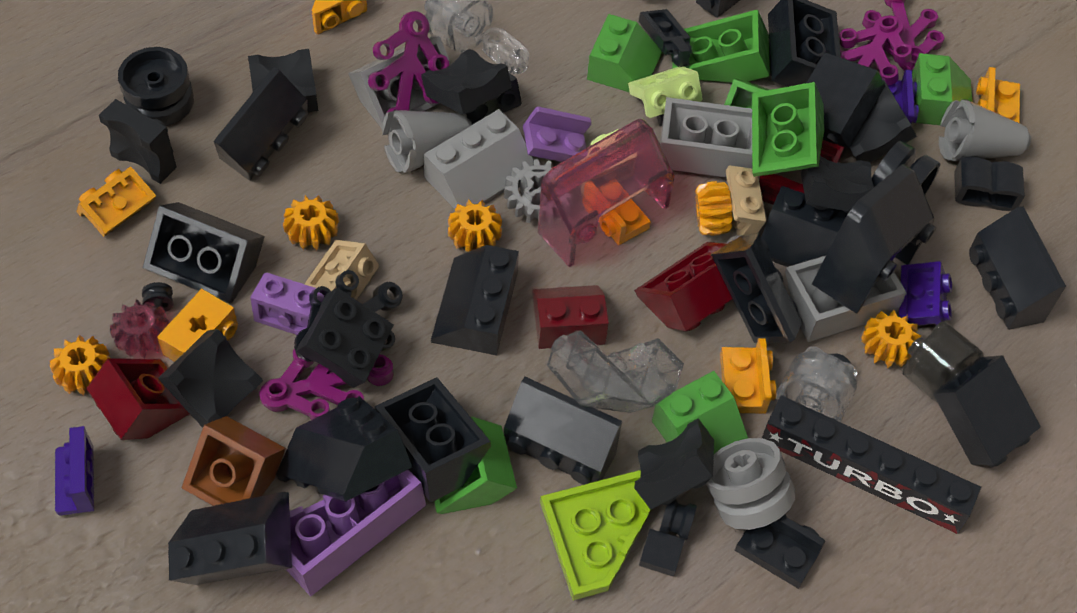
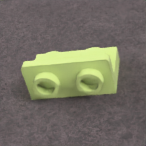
[628,66,703,118]

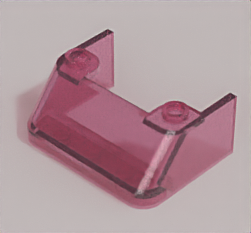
[538,119,675,267]

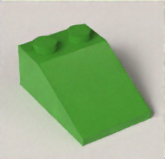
[672,9,770,83]
[752,82,824,177]

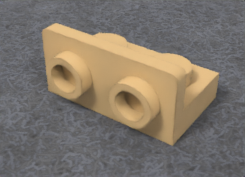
[726,165,766,237]
[305,240,379,300]

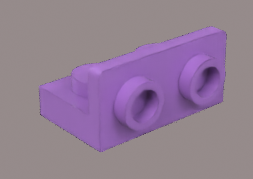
[523,107,591,166]
[250,273,324,335]

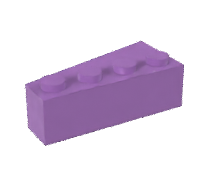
[286,470,426,597]

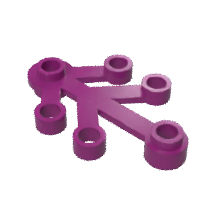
[862,0,944,71]
[368,11,449,112]
[839,15,912,85]
[259,349,394,420]

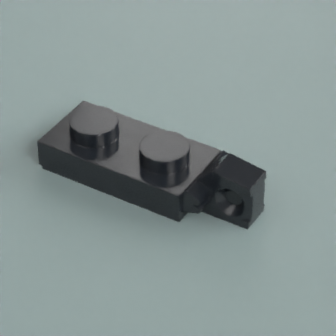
[639,9,692,67]

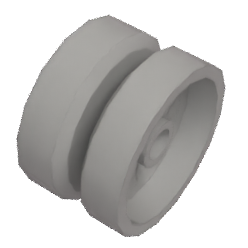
[706,438,796,530]

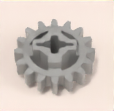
[504,159,574,224]

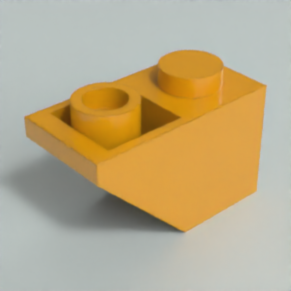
[312,0,367,35]

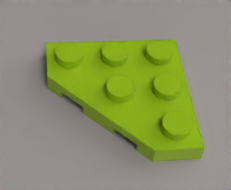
[540,470,652,601]

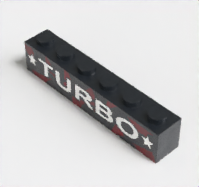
[762,395,981,534]

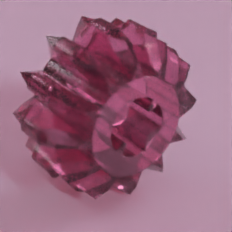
[110,299,170,359]

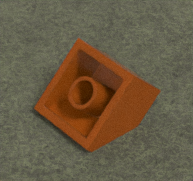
[181,416,286,506]

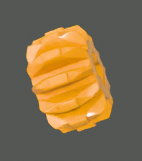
[695,181,733,236]
[283,195,339,250]
[448,199,502,252]
[861,310,921,369]
[50,335,110,396]

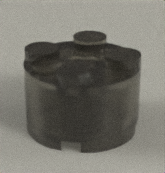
[902,321,984,402]

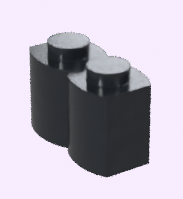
[954,156,1025,211]

